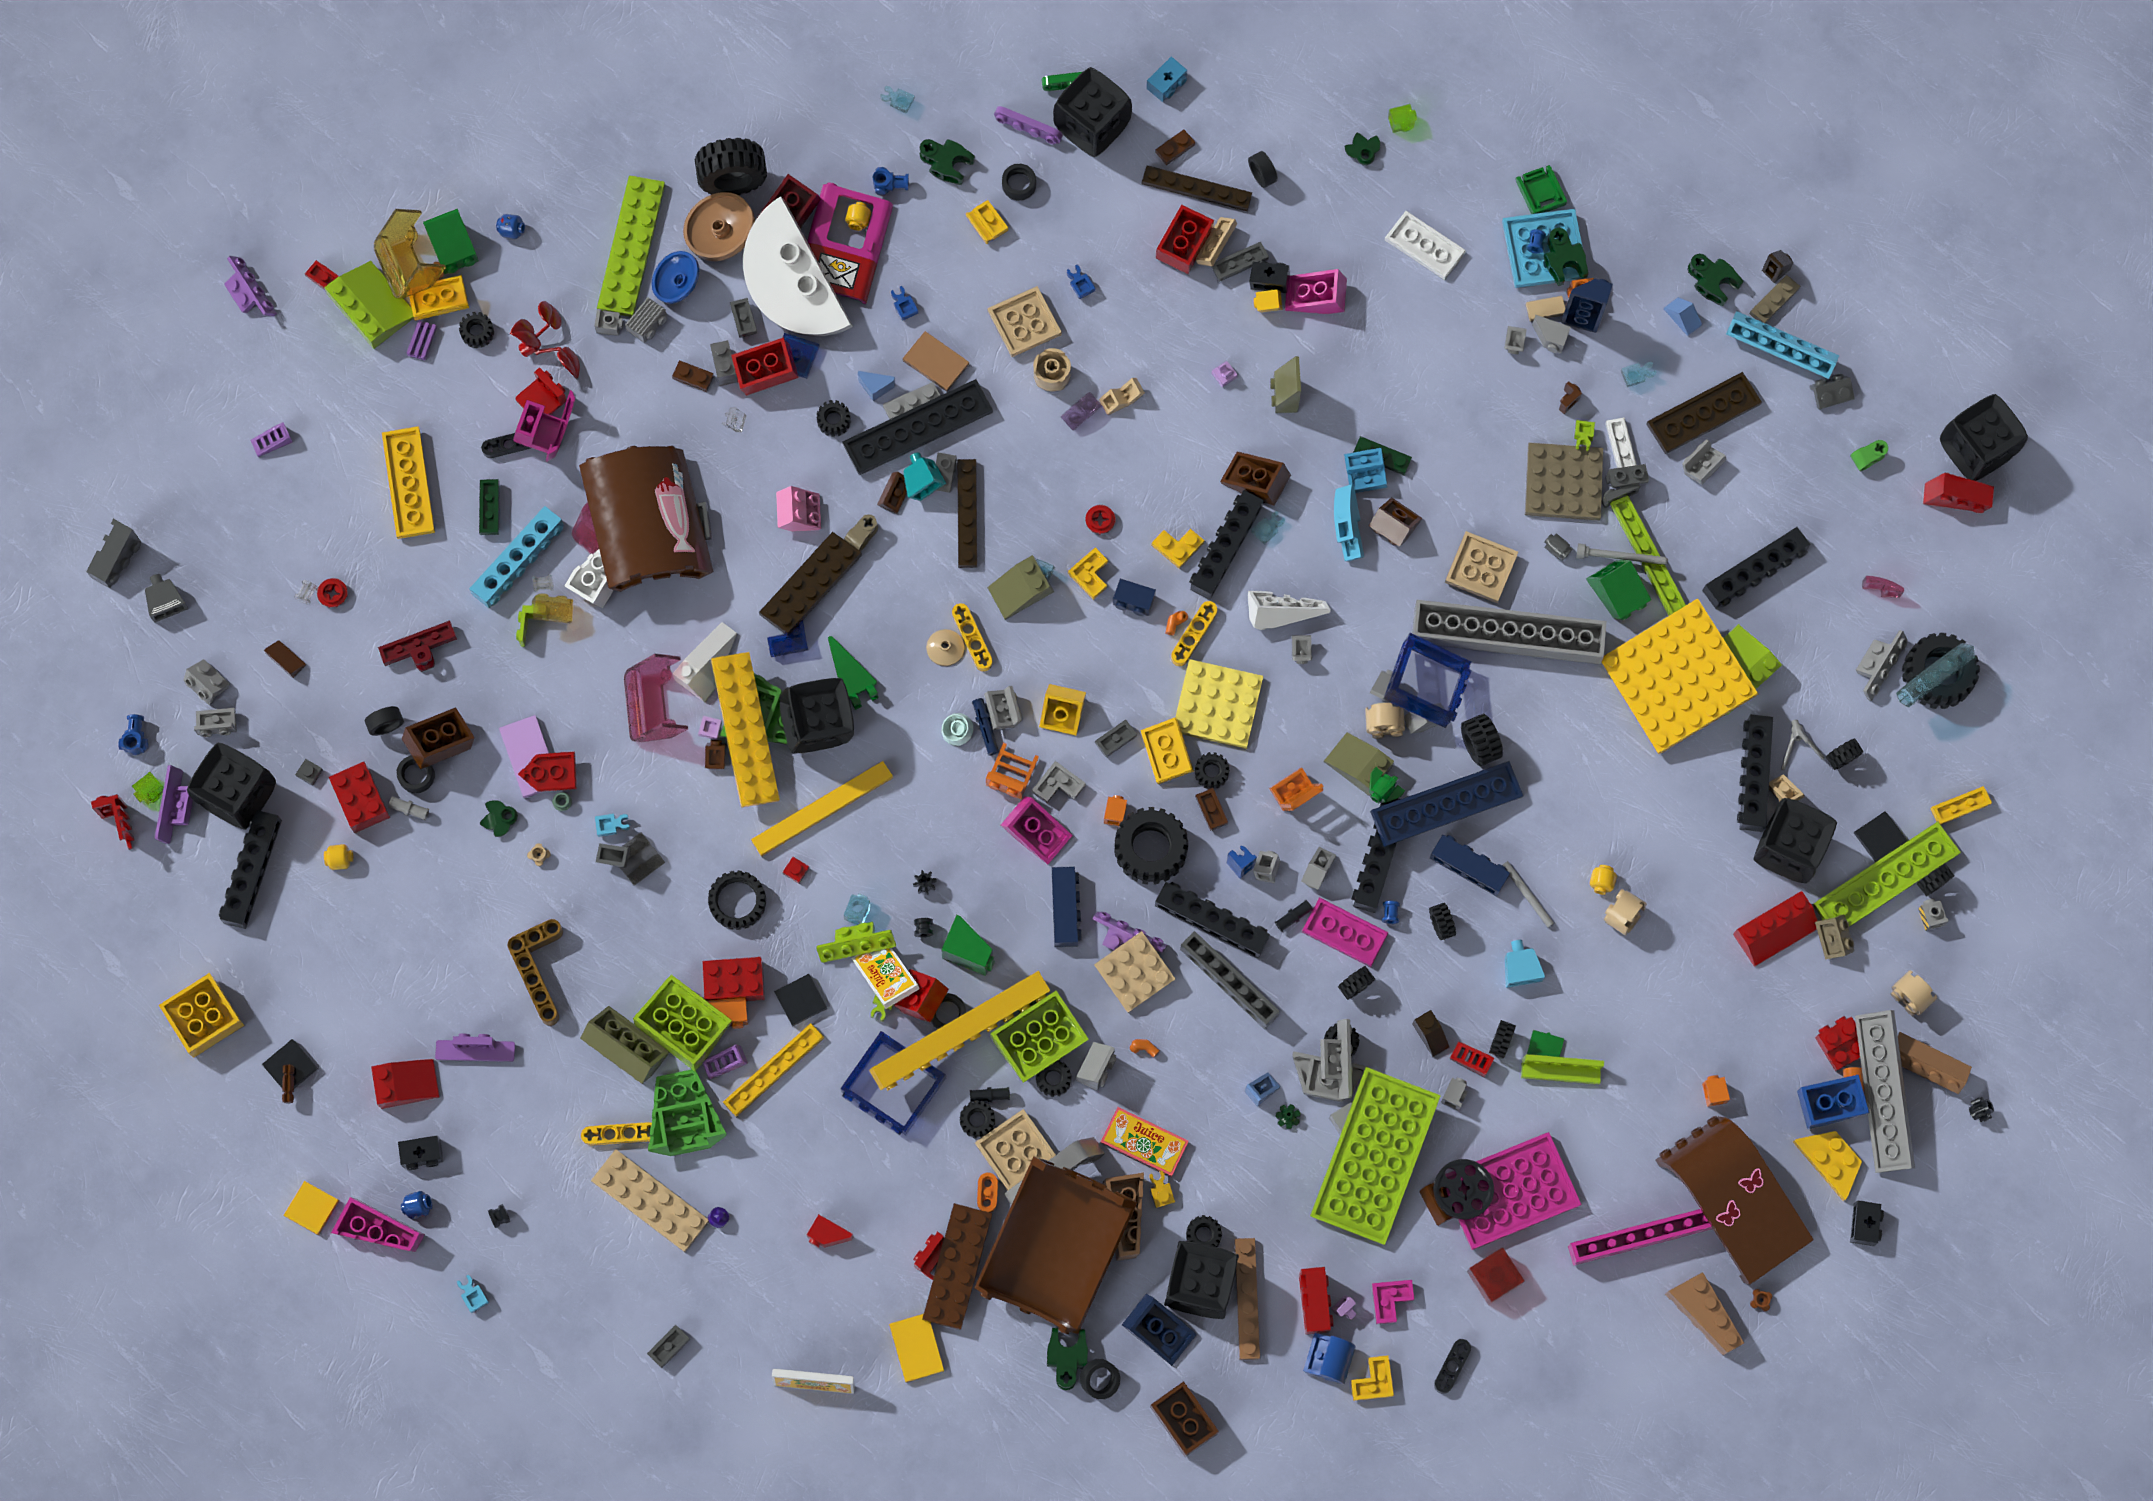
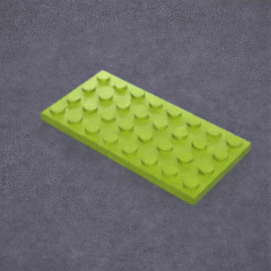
[1310,1067,1441,1245]

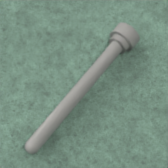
[1576,543,1668,565]

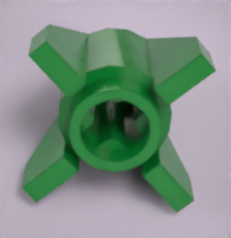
[1369,767,1405,804]

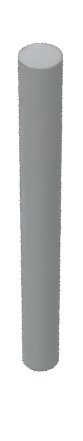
[1503,861,1554,928]

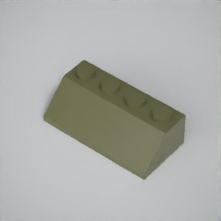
[580,1006,670,1084]

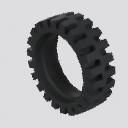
[708,870,766,930]

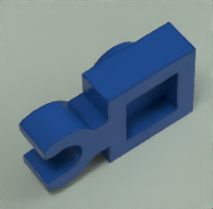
[1067,265,1095,299]
[891,286,919,321]

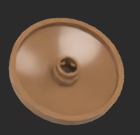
[683,192,755,261]

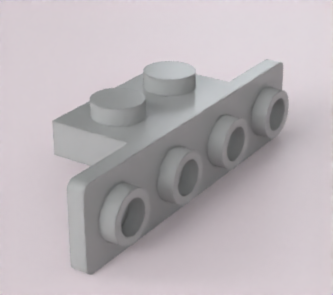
[1856,630,1908,701]
[1320,1019,1354,1099]

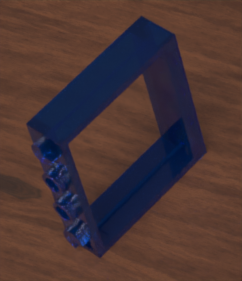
[1383,633,1472,728]
[840,1031,946,1136]

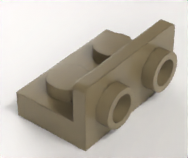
[1815,914,1854,960]

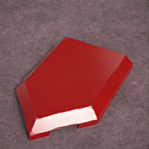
[518,751,577,792]

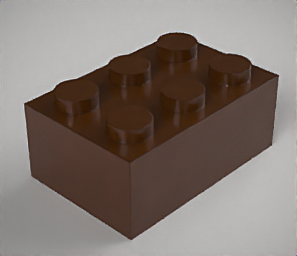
[402,707,475,770]
[1150,1381,1219,1457]

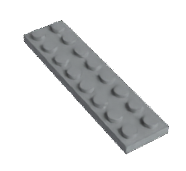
[1855,1010,1915,1173]

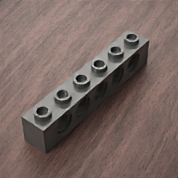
[1180,931,1280,1030]

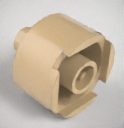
[1033,348,1071,391]
[1365,703,1405,739]
[1604,889,1647,936]
[1890,970,1937,1016]

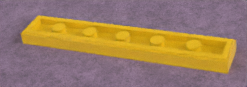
[723,1023,824,1117]

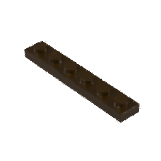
[1142,165,1253,212]
[957,459,977,568]

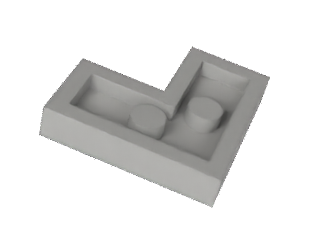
[1032,761,1086,803]

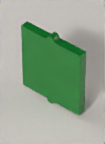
[1527,1030,1564,1057]

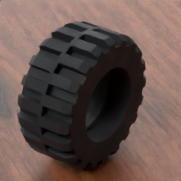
[694,138,767,195]
[1902,633,1980,709]
[1114,807,1188,884]

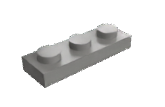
[883,382,940,419]

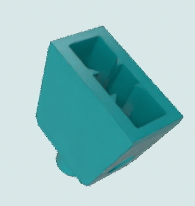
[903,453,946,501]

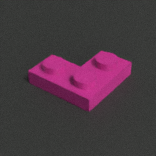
[1372,1280,1414,1324]

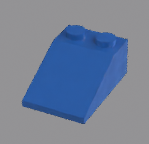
[1797,1075,1869,1130]

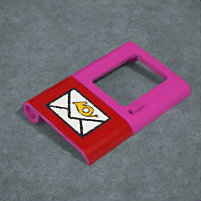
[807,182,893,304]

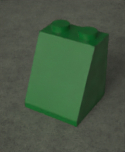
[423,208,479,275]
[1586,560,1651,620]
[941,914,995,976]

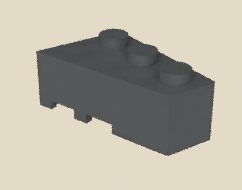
[86,518,141,588]

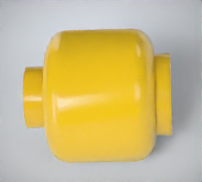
[845,202,871,231]
[324,844,354,870]
[1590,865,1617,895]

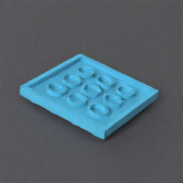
[1502,209,1588,288]

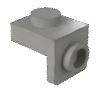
[1504,326,1527,354]
[1292,635,1312,664]

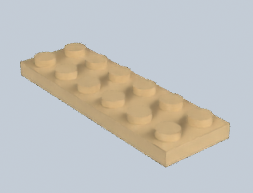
[591,1149,709,1252]

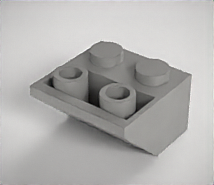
[1076,1042,1117,1091]

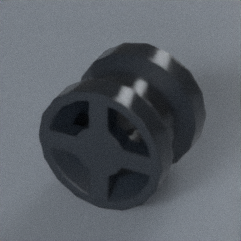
[914,918,934,938]
[488,1204,510,1228]

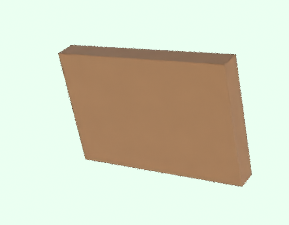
[902,331,969,392]

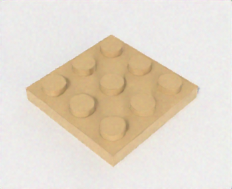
[987,286,1062,358]
[1445,531,1518,603]
[1094,931,1175,1013]
[975,1109,1056,1191]

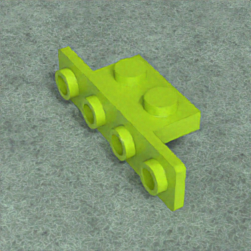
[816,922,896,963]

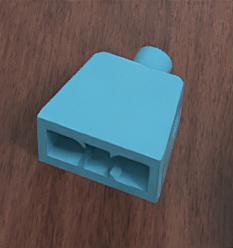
[1505,940,1545,988]

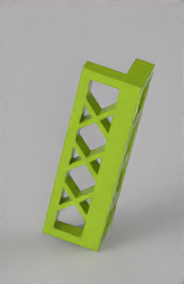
[1521,1054,1604,1085]

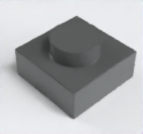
[295,759,323,786]

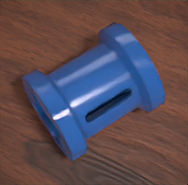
[1527,229,1546,254]
[1382,901,1400,924]

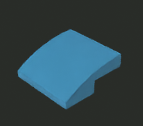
[1344,448,1388,493]

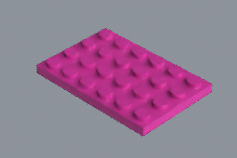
[1444,1132,1582,1250]

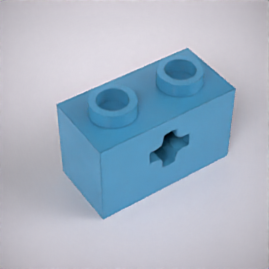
[1146,56,1187,102]

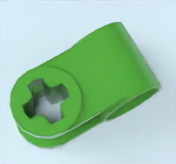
[1850,440,1888,472]

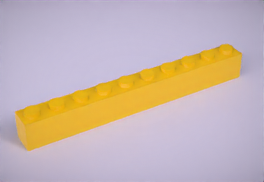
[869,971,1050,1091]

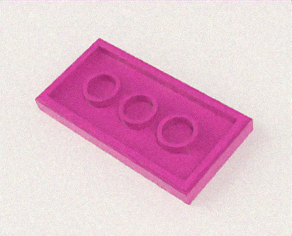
[1302,897,1389,967]

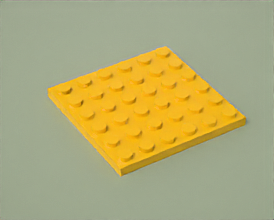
[1602,598,1759,755]

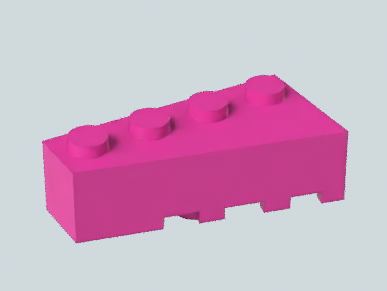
[331,1197,425,1252]

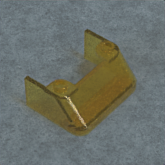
[374,209,446,298]

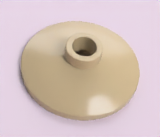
[926,629,964,666]

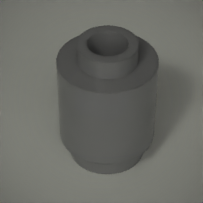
[1544,533,1573,560]

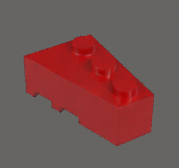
[1923,472,1994,513]
[1299,1267,1334,1335]

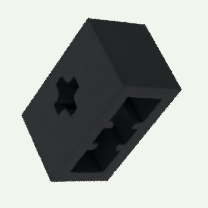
[1249,261,1290,293]
[398,1135,443,1170]
[1850,1201,1884,1246]

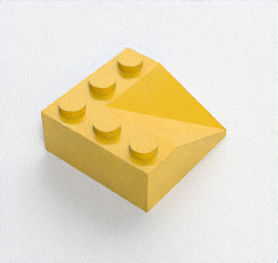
[159,973,245,1058]

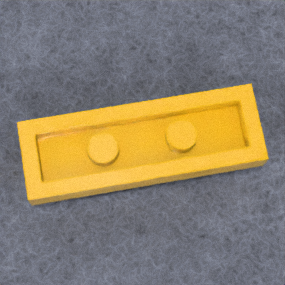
[1930,786,1992,825]

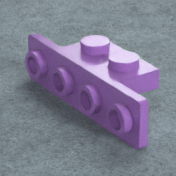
[224,256,277,316]
[155,765,193,844]
[1093,911,1167,953]
[435,1033,515,1062]

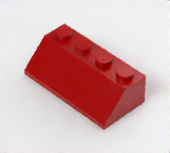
[1733,891,1817,967]

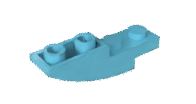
[1334,484,1365,562]

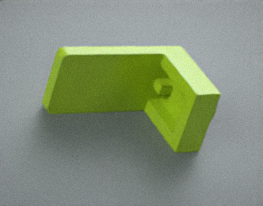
[516,603,548,647]

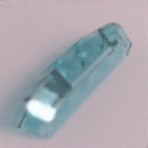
[1896,643,1975,708]

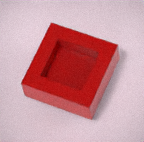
[782,857,809,884]

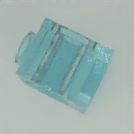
[843,894,871,925]

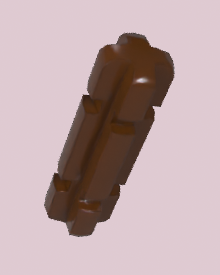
[282,1064,294,1104]

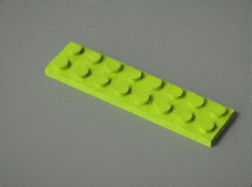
[597,175,665,317]
[1812,821,1961,927]

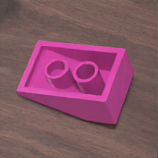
[1285,269,1347,314]
[1001,796,1073,865]

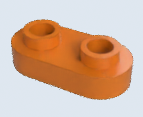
[977,1173,998,1213]

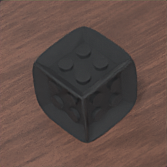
[1053,67,1132,157]
[1940,394,2028,481]
[780,678,854,753]
[187,742,276,830]
[1753,798,1837,884]
[1164,1241,1239,1319]

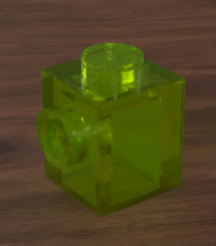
[1388,104,1417,133]
[132,772,164,805]

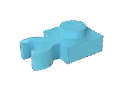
[595,814,630,837]
[457,1275,489,1313]

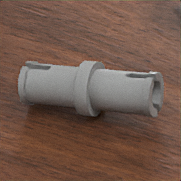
[388,796,429,820]

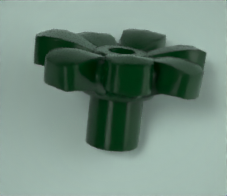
[1275,1104,1301,1129]

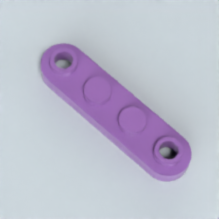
[994,106,1063,144]

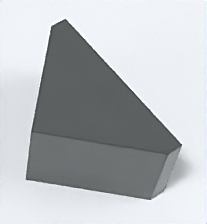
[596,843,630,868]

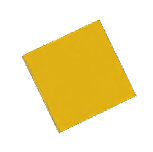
[283,1181,339,1236]

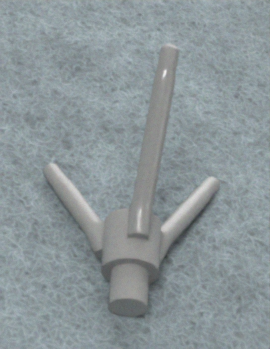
[1781,720,1825,770]

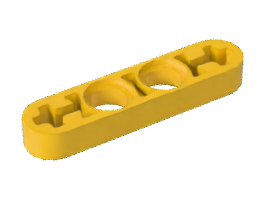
[1171,601,1217,666]
[952,603,992,672]
[581,1122,652,1145]

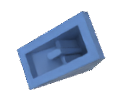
[1664,297,1702,336]
[858,371,896,401]
[1245,1072,1280,1107]

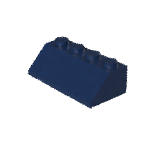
[1561,279,1613,333]

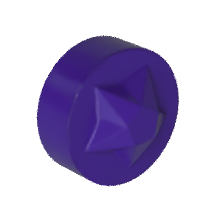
[708,1207,729,1228]

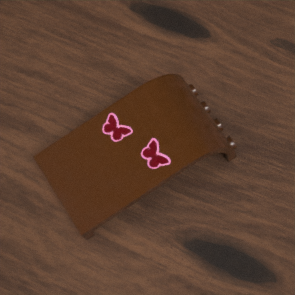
[1655,1116,1814,1284]

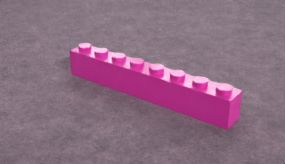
[1568,1209,1713,1266]

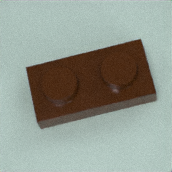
[1155,129,1195,166]
[672,360,714,392]
[1195,788,1228,831]

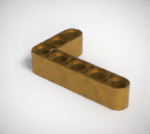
[507,919,563,1026]

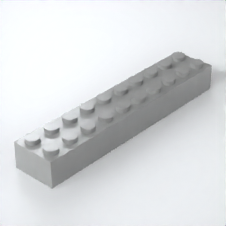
[1411,600,1607,664]

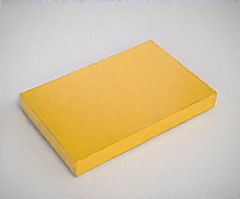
[408,275,469,321]
[1140,717,1194,784]
[889,1314,944,1383]

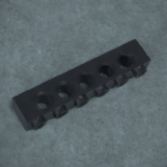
[1189,490,1264,600]
[1702,527,1811,609]
[1737,714,1773,832]
[1351,798,1400,913]
[219,810,282,929]
[1155,882,1270,959]

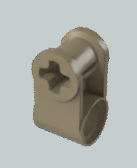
[844,514,878,551]

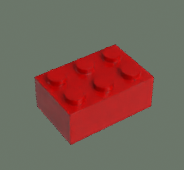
[1156,204,1214,274]
[731,337,799,396]
[329,761,390,833]
[702,957,765,1001]

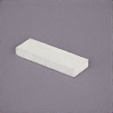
[1605,417,1637,468]

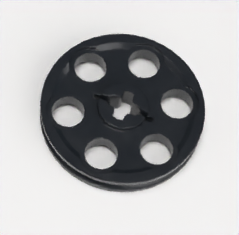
[1434,1159,1494,1220]

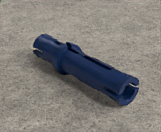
[972,698,1000,756]

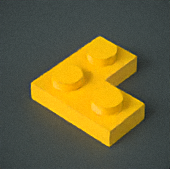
[1151,528,1205,569]
[1068,547,1108,600]
[1351,1355,1394,1401]

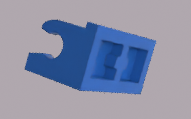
[1226,845,1257,879]

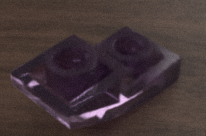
[1061,392,1102,431]

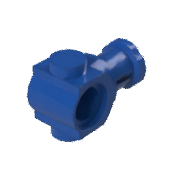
[872,167,909,195]
[118,714,148,755]

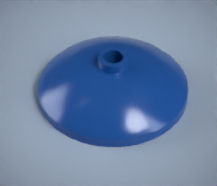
[652,251,700,304]

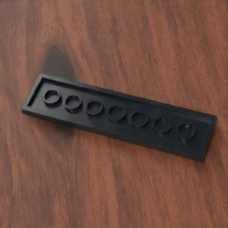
[842,379,993,475]

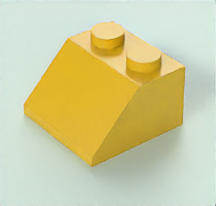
[1039,684,1086,735]

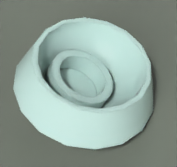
[941,713,974,746]

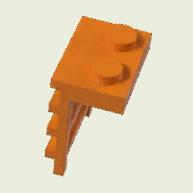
[986,743,1039,799]
[1269,768,1324,811]

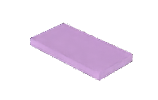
[499,715,549,799]

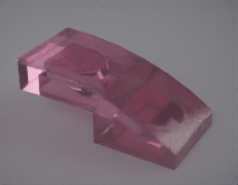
[1862,576,1904,598]

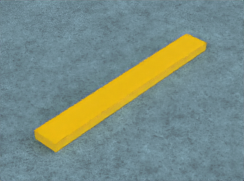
[751,761,893,857]

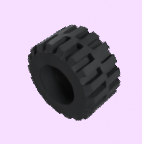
[1461,713,1503,767]

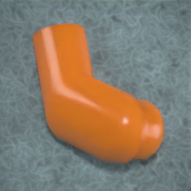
[1165,611,1188,635]
[1130,1039,1160,1058]

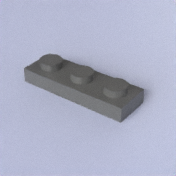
[1211,242,1269,282]

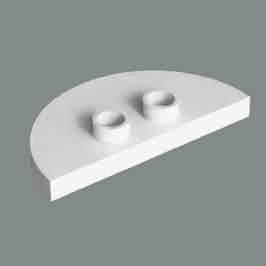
[743,196,853,336]

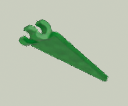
[828,636,879,710]

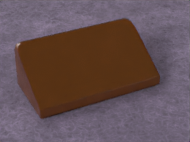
[877,472,907,513]
[264,640,306,678]
[1419,1183,1455,1226]

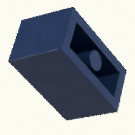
[1113,578,1156,616]

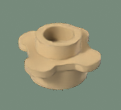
[527,843,551,866]

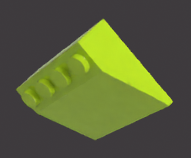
[324,261,414,349]
[1723,624,1782,716]
[633,974,732,1072]
[990,991,1089,1083]

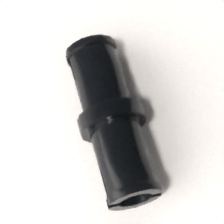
[1274,900,1313,932]
[970,1087,1010,1103]

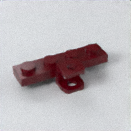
[378,620,457,672]

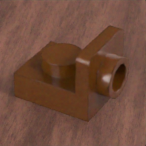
[1559,381,1582,414]
[705,740,726,769]

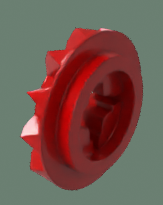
[1085,505,1115,534]
[317,578,348,608]

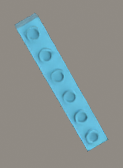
[1726,311,1839,379]
[469,506,564,608]

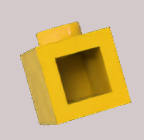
[1254,289,1283,313]

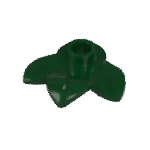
[1345,132,1380,165]
[480,800,518,837]

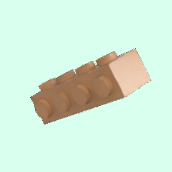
[1898,1032,1972,1094]

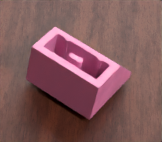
[776,486,821,532]

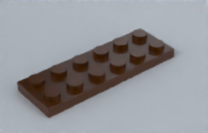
[922,1203,992,1330]

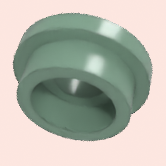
[552,792,572,811]

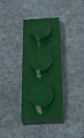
[1353,436,1412,475]
[479,479,500,535]

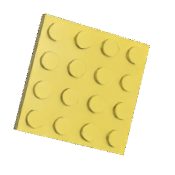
[1175,659,1263,749]

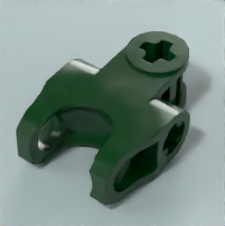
[919,139,975,185]
[1544,227,1588,286]
[1687,253,1744,306]
[1047,1328,1088,1391]

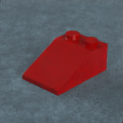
[371,1059,440,1109]

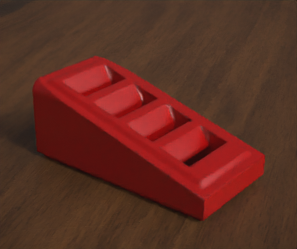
[1450,1042,1494,1077]

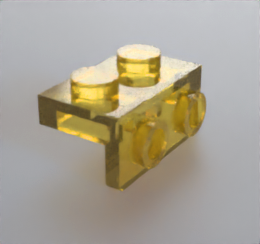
[532,593,573,623]

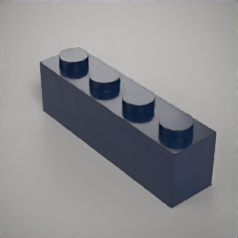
[1429,834,1510,897]
[1052,866,1082,947]

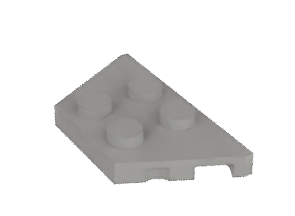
[1292,1051,1368,1102]

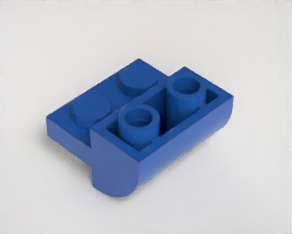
[1303,1333,1356,1384]

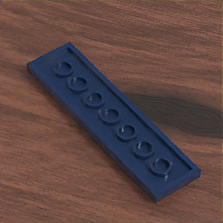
[1370,761,1523,847]

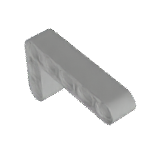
[1005,1137,1105,1205]

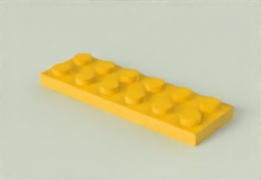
[382,426,435,539]

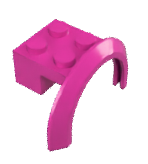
[513,390,575,462]

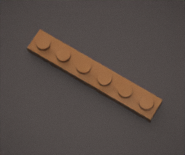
[1235,1238,1260,1360]

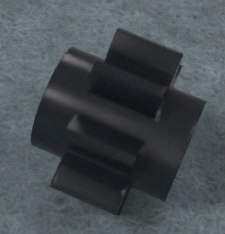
[913,870,937,895]
[1969,1097,1994,1122]

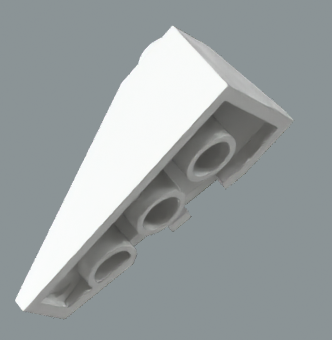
[565,549,613,608]
[1248,591,1330,630]
[673,622,737,703]

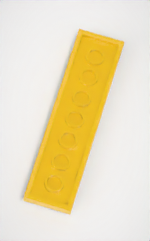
[711,652,780,808]

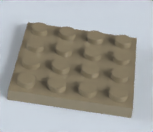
[1525,443,1603,521]

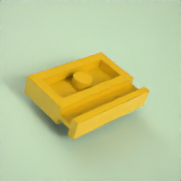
[966,200,1008,244]

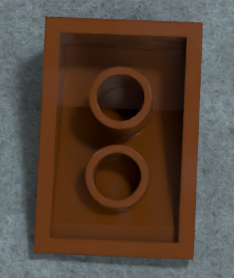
[1220,451,1291,506]

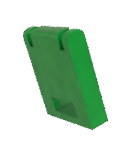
[1516,165,1567,214]

